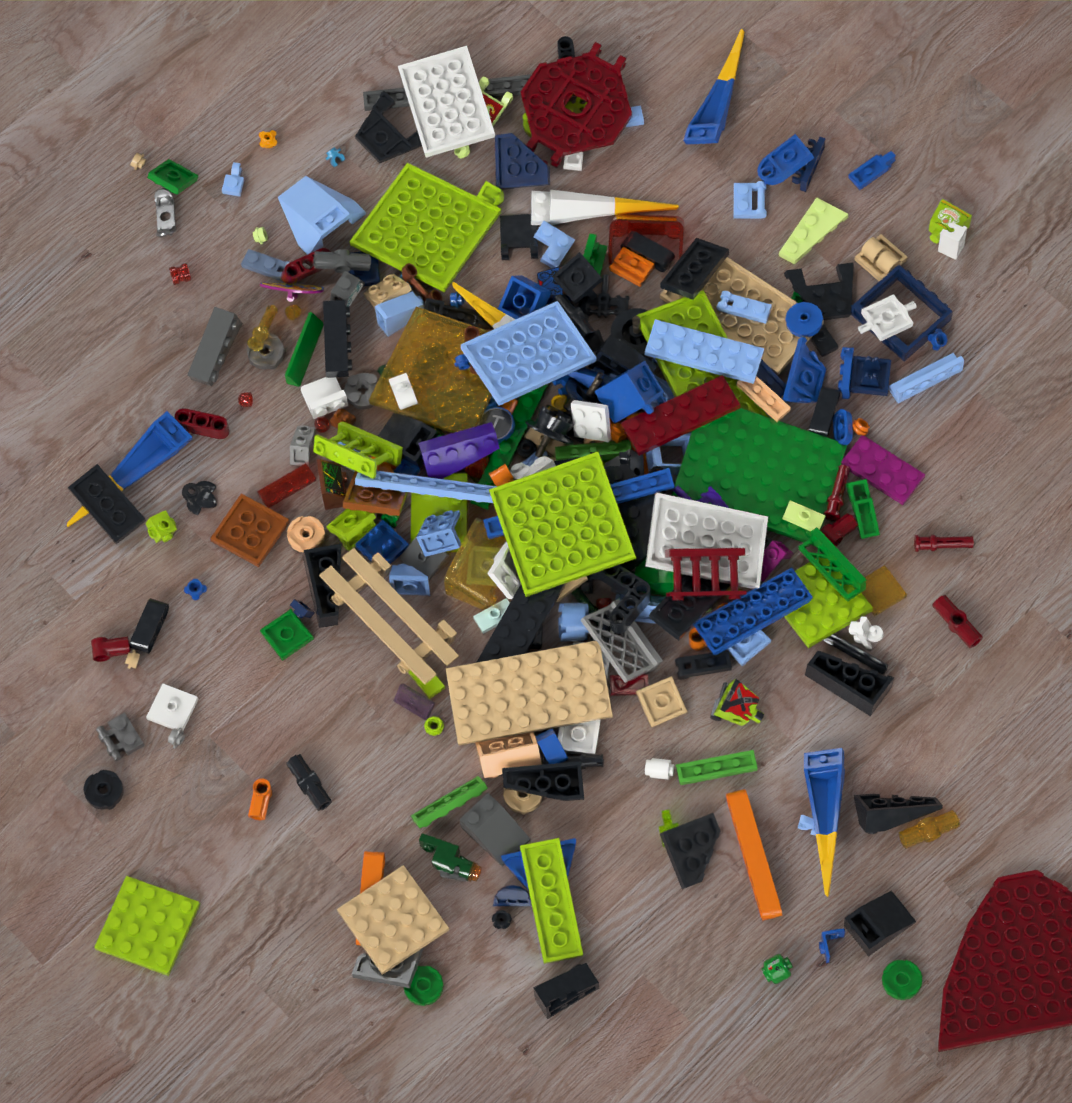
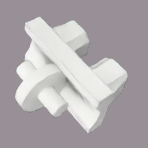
[849,617,883,650]

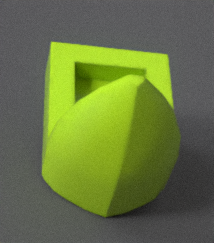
[477,181,504,206]

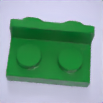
[583,233,607,275]

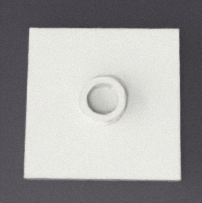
[146,684,199,731]

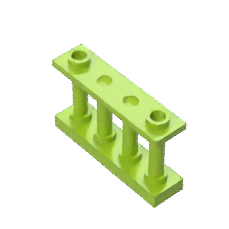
[313,421,403,479]

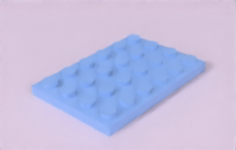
[461,301,596,406]

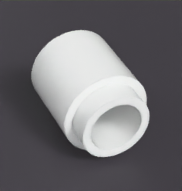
[645,758,675,780]

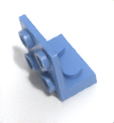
[416,510,461,557]

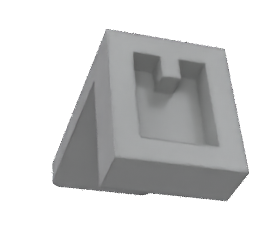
[290,425,315,467]

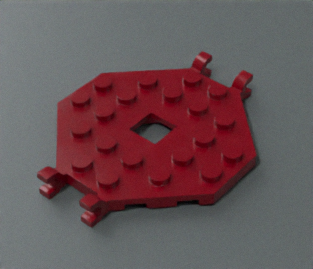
[520,42,632,168]

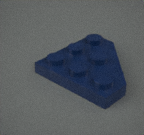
[495,133,550,190]

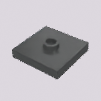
[399,536,450,581]

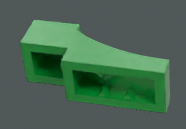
[846,479,880,539]

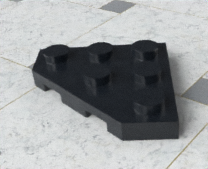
[660,813,721,889]

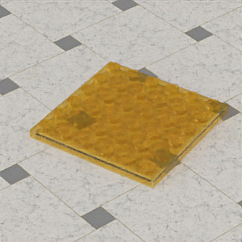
[368,307,492,433]

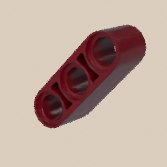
[281,248,331,284]
[175,408,230,439]

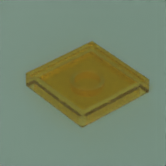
[861,565,907,616]

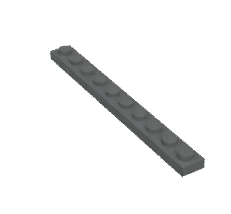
[363,74,532,111]

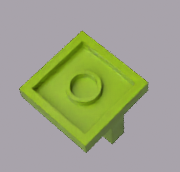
[326,509,376,551]

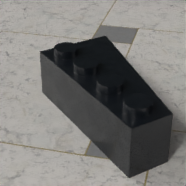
[323,300,352,378]
[805,651,894,716]

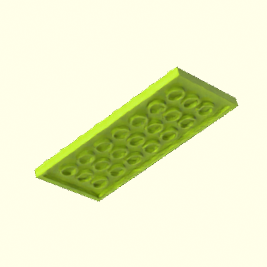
[636,290,768,417]

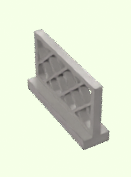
[581,599,663,683]

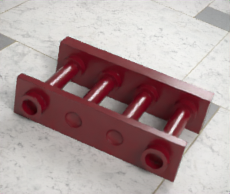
[665,548,747,600]

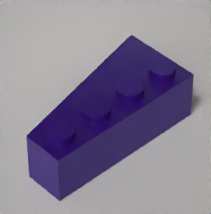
[419,422,500,479]

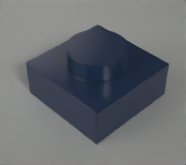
[290,599,315,619]

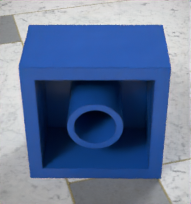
[498,275,552,319]

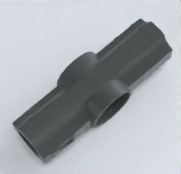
[313,249,371,273]

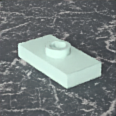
[473,598,510,634]

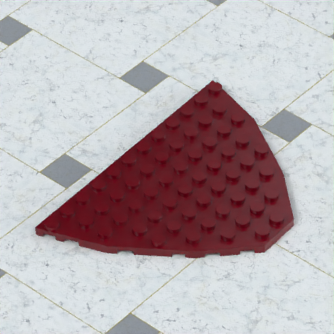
[938,870,1072,1052]

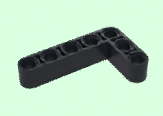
[592,565,651,634]

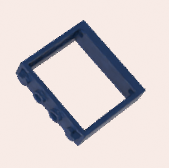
[851,265,953,362]

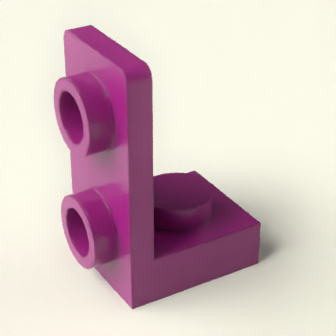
[760,541,794,582]

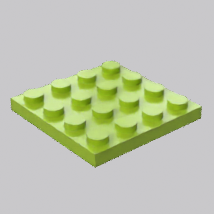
[784,558,873,648]
[94,876,200,976]

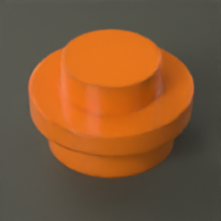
[852,418,870,436]

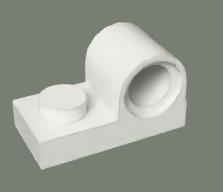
[388,373,418,410]

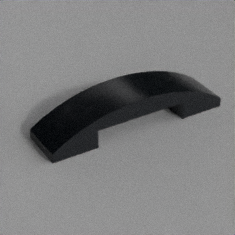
[423,298,494,330]

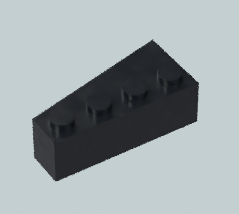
[303,544,342,628]

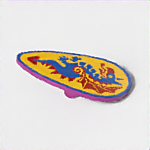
[260,282,324,302]

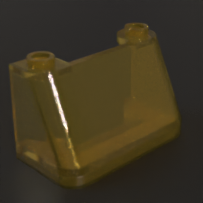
[444,518,506,610]

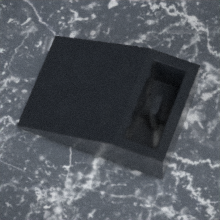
[378,411,439,469]
[844,890,916,957]

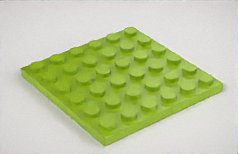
[350,163,501,292]
[489,452,636,597]

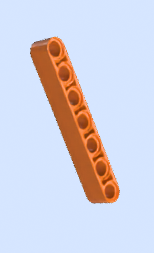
[726,789,782,921]

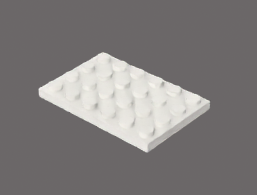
[398,46,495,157]
[645,493,768,589]

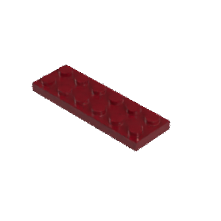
[621,375,741,456]

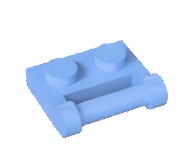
[733,181,767,219]

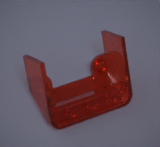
[608,214,684,266]

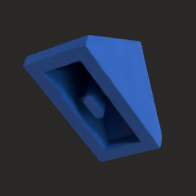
[535,728,568,764]

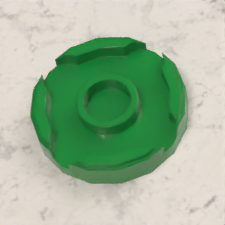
[882,960,923,1000]
[403,966,444,1006]

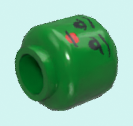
[761,954,793,984]

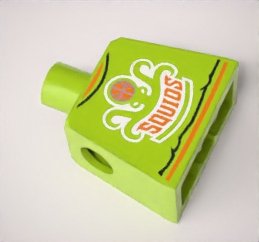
[929,199,972,244]

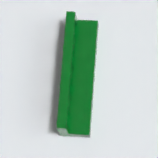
[798,527,867,602]

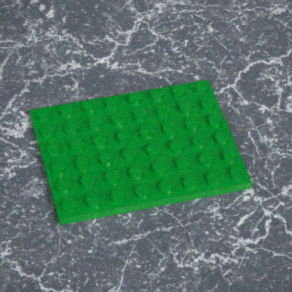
[671,408,847,546]

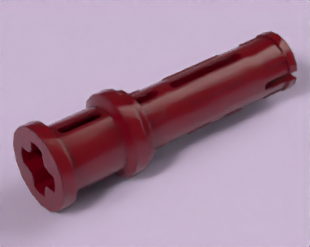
[823,465,850,521]
[914,534,974,552]

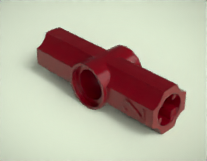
[932,595,983,649]

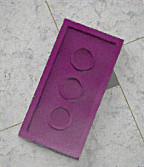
[841,435,925,506]

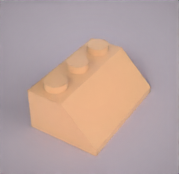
[475,732,542,778]

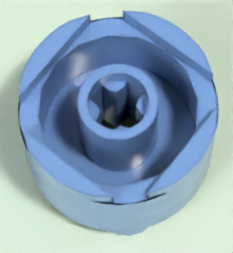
[558,603,589,642]

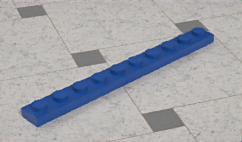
[483,468,675,539]

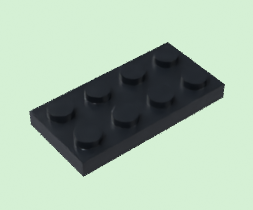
[660,238,729,300]
[68,464,146,544]

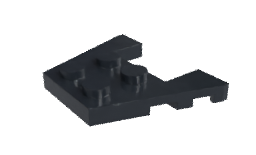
[355,91,422,163]
[784,263,854,320]

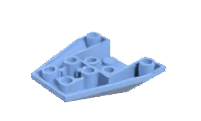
[278,176,366,254]

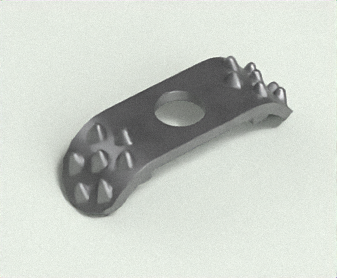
[154,188,176,238]

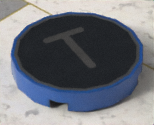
[477,407,515,443]

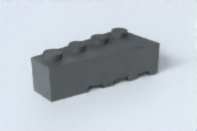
[188,307,243,387]

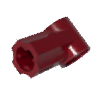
[820,513,858,547]
[91,636,131,662]

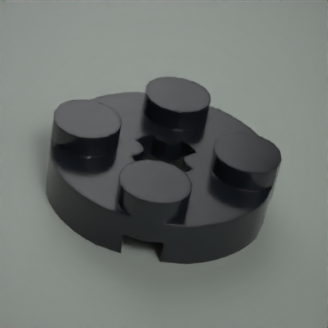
[83,770,124,810]

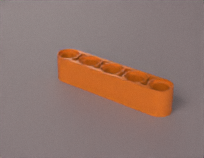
[356,851,385,946]

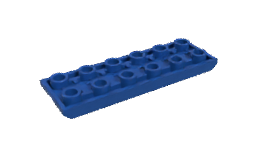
[694,568,813,655]

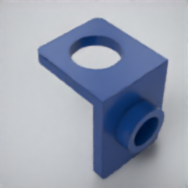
[819,928,845,963]

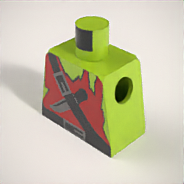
[714,679,764,726]

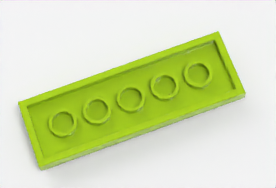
[520,838,583,964]

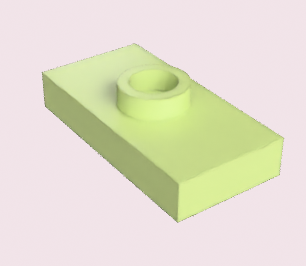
[782,501,825,531]

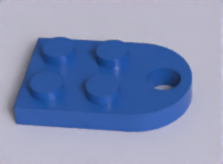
[757,134,814,185]

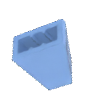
[375,291,425,337]

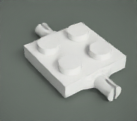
[858,294,917,341]

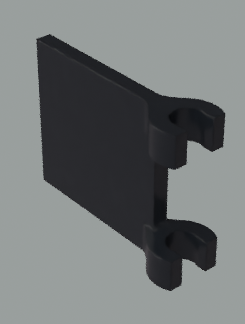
[500,214,538,261]

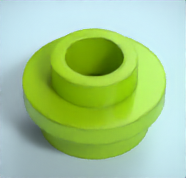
[424,717,444,736]

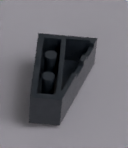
[533,963,599,1019]

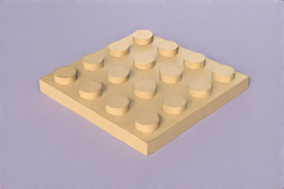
[337,865,449,975]

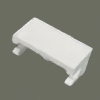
[938,223,967,260]

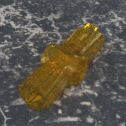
[898,810,960,849]

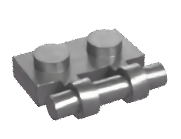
[96,713,145,761]

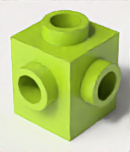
[145,510,177,543]

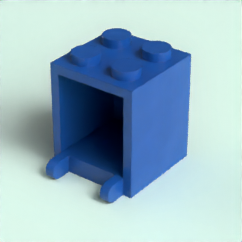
[594,361,666,424]

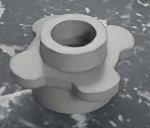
[168,727,185,749]

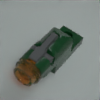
[419,833,482,882]

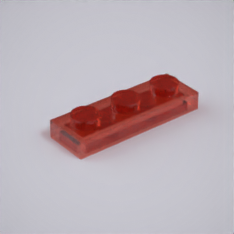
[257,463,316,508]

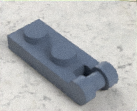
[241,249,291,282]

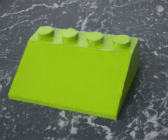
[410,473,468,552]

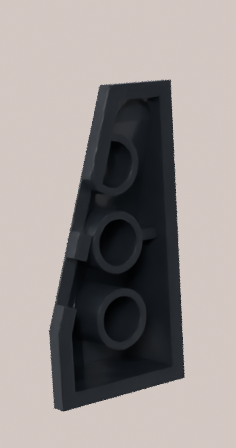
[502,761,584,801]
[854,794,943,834]

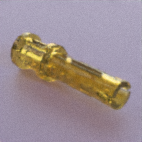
[247,305,278,351]

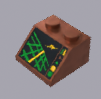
[317,459,348,510]

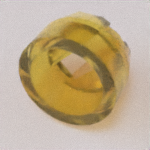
[285,304,302,320]

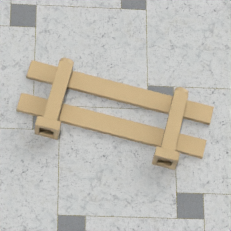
[319,548,459,684]

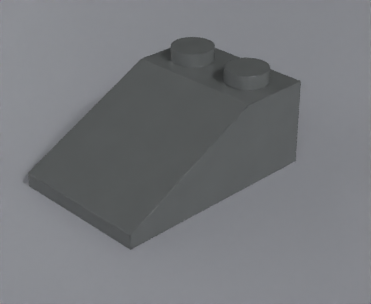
[459,793,531,867]

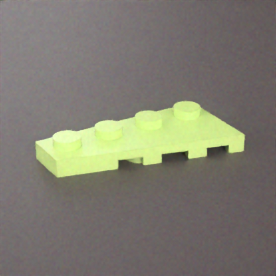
[779,198,848,264]

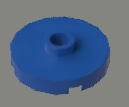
[785,302,823,337]

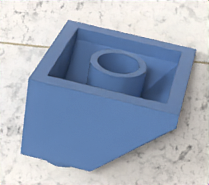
[389,564,431,596]

